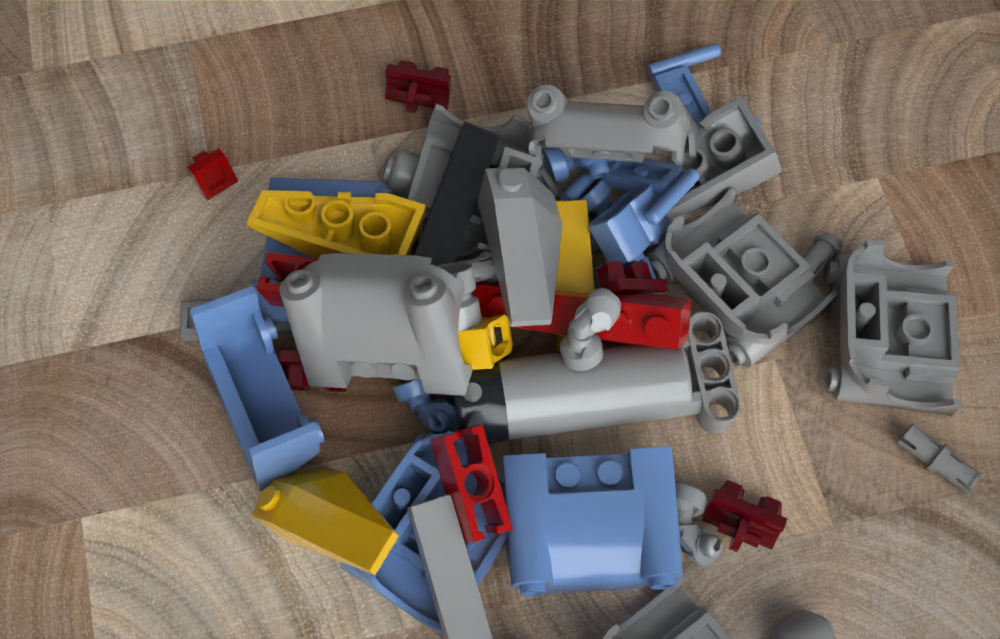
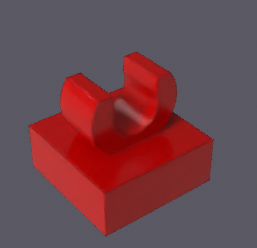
[187,148,238,201]

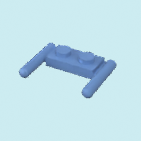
[647,43,761,141]
[562,159,700,225]

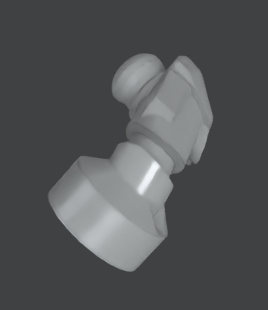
[560,288,621,371]
[675,482,723,566]

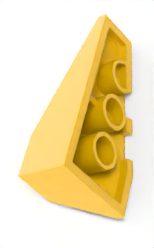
[247,190,426,259]
[251,467,399,575]

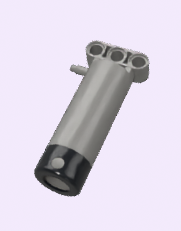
[453,311,740,444]

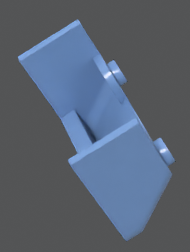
[190,286,325,491]

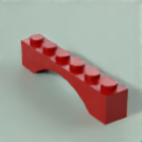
[471,281,692,350]

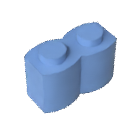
[588,184,672,267]

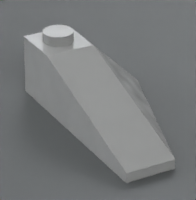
[659,96,782,219]
[478,168,562,327]

